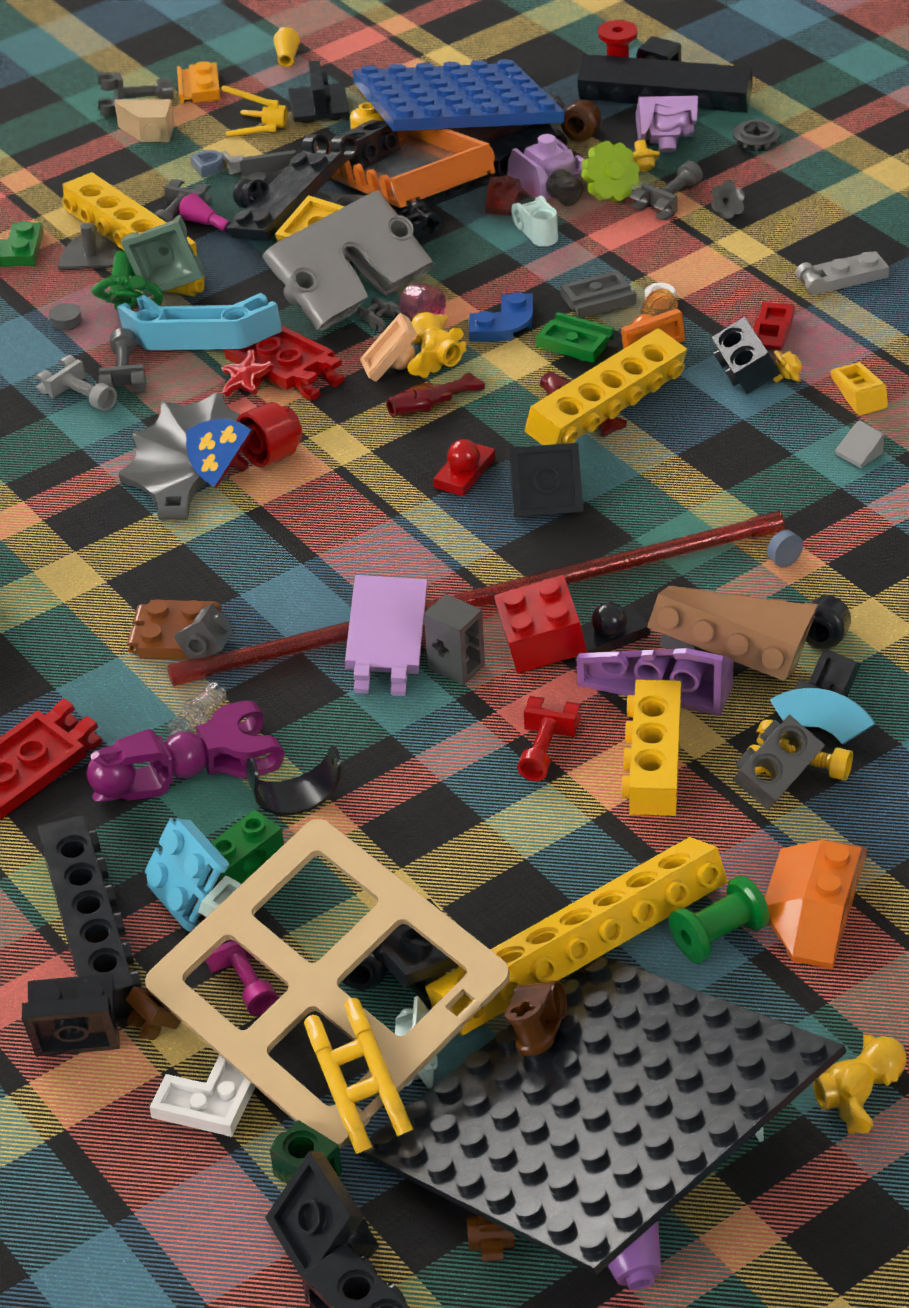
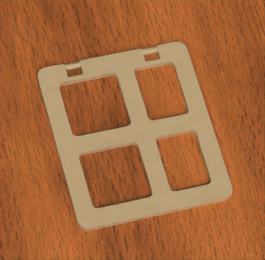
[145,819,510,1149]

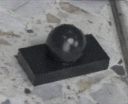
[581,602,650,653]

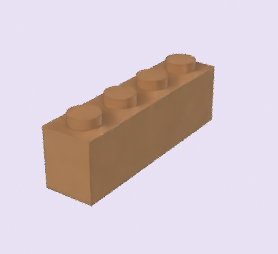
[647,586,819,681]

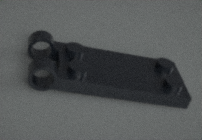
[227,134,358,240]

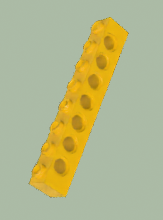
[425,837,728,1036]

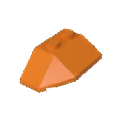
[764,839,868,970]

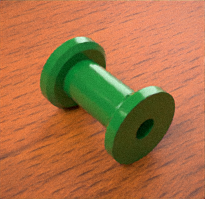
[669,875,770,964]

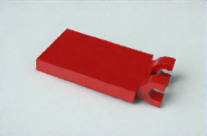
[224,325,345,401]
[0,698,103,820]

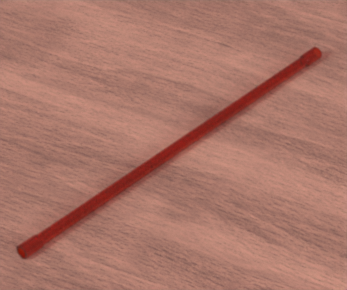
[167,511,785,686]

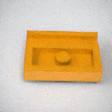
[177,61,221,104]

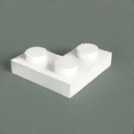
[149,1055,255,1137]

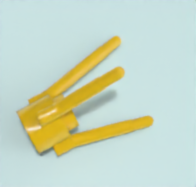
[221,85,288,137]

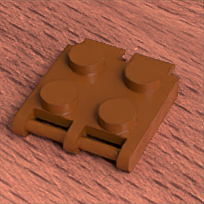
[127,599,221,660]

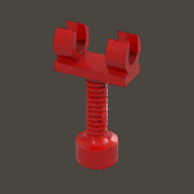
[517,696,581,781]

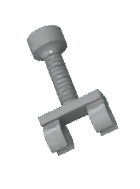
[34,355,117,412]

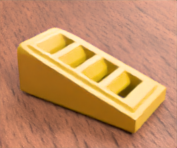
[830,362,888,415]

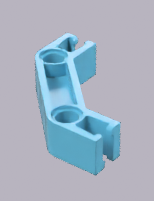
[117,293,282,350]

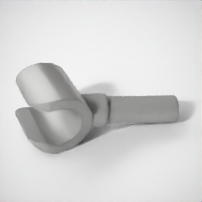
[221,151,243,175]

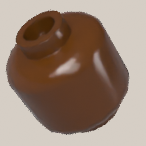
[561,100,602,141]

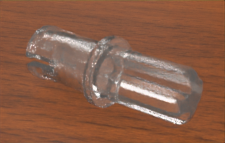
[167,682,227,735]

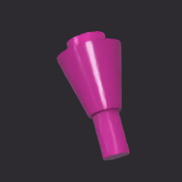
[179,193,231,232]

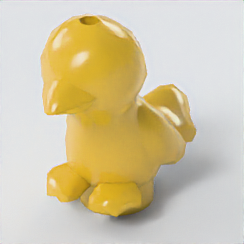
[407,312,467,378]
[813,1035,907,1135]

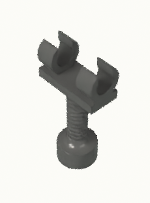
[98,72,173,116]
[630,161,703,220]
[153,179,212,222]
[99,328,146,393]

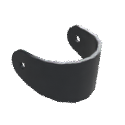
[245,746,341,815]

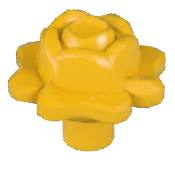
[632,140,660,171]
[773,350,803,383]

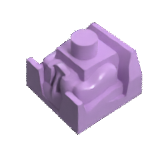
[635,96,698,153]
[507,134,587,200]

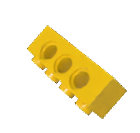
[622,680,681,816]

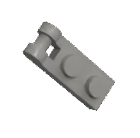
[796,251,889,295]

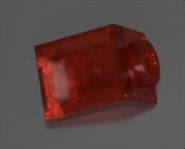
[485,176,522,216]

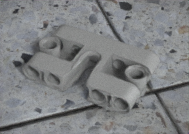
[262,190,434,332]

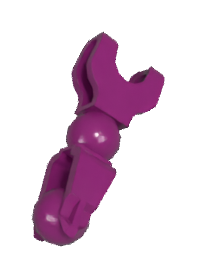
[87,701,285,802]

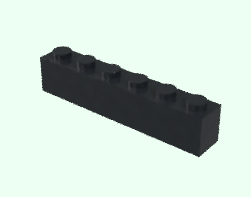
[577,54,753,112]

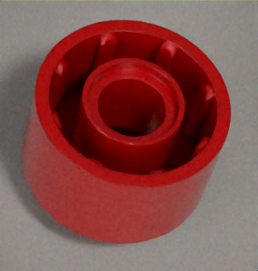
[236,402,302,467]

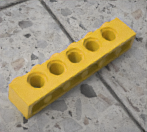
[62,172,197,256]
[524,328,687,445]

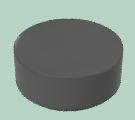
[49,303,82,330]

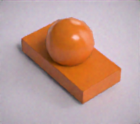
[621,308,685,349]

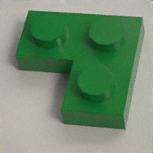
[0,221,44,267]

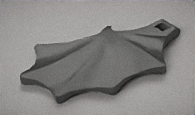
[119,392,240,520]

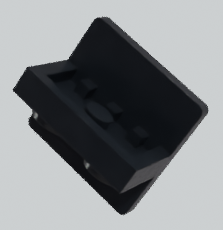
[289,60,349,123]

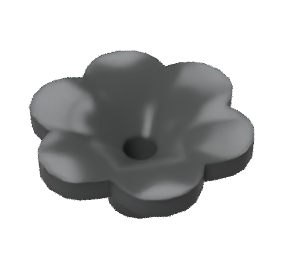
[711,181,745,219]

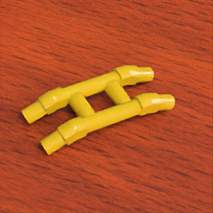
[304,998,413,1154]

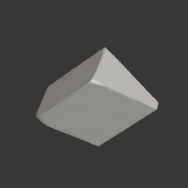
[835,421,884,468]

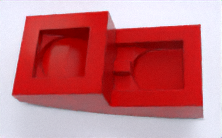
[753,302,795,351]

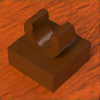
[125,986,181,1040]

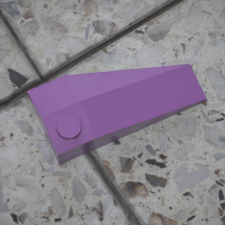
[577,648,734,716]

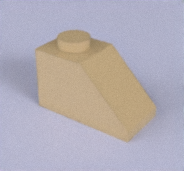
[115,99,175,142]

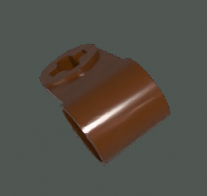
[504,981,567,1056]

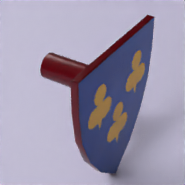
[186,419,253,488]

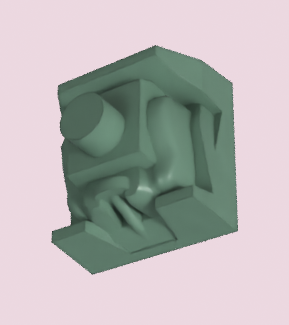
[121,215,204,297]

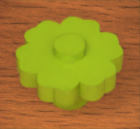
[581,141,639,203]

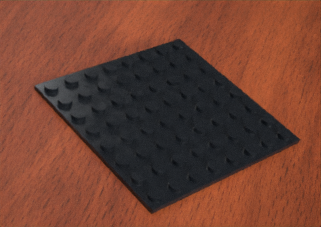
[359,955,847,1275]

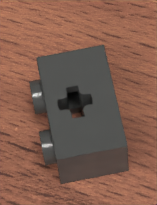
[423,594,485,685]

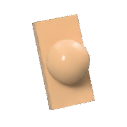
[360,313,417,382]

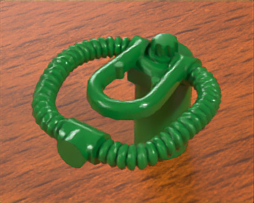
[91,251,163,310]

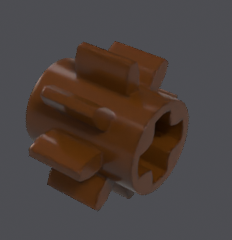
[467,1216,515,1262]

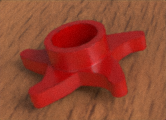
[221,349,274,396]

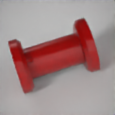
[598,20,638,57]

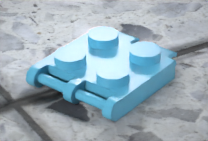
[144,818,229,932]

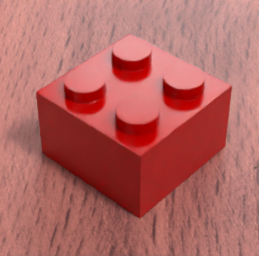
[494,575,588,674]

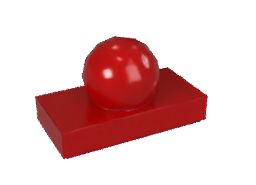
[433,439,496,497]

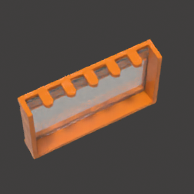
[316,129,495,208]

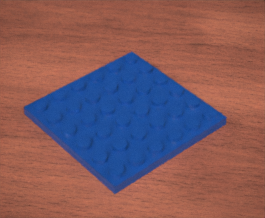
[353,59,564,131]

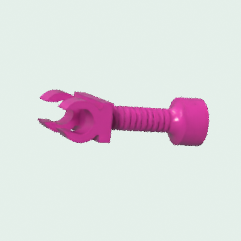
[205,940,279,1016]

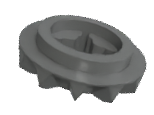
[733,119,780,151]

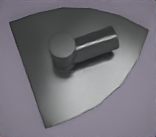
[58,223,120,270]

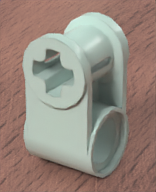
[511,196,558,246]

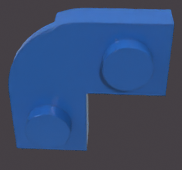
[469,292,533,342]

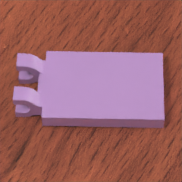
[345,575,427,696]

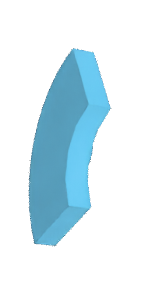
[770,688,876,744]

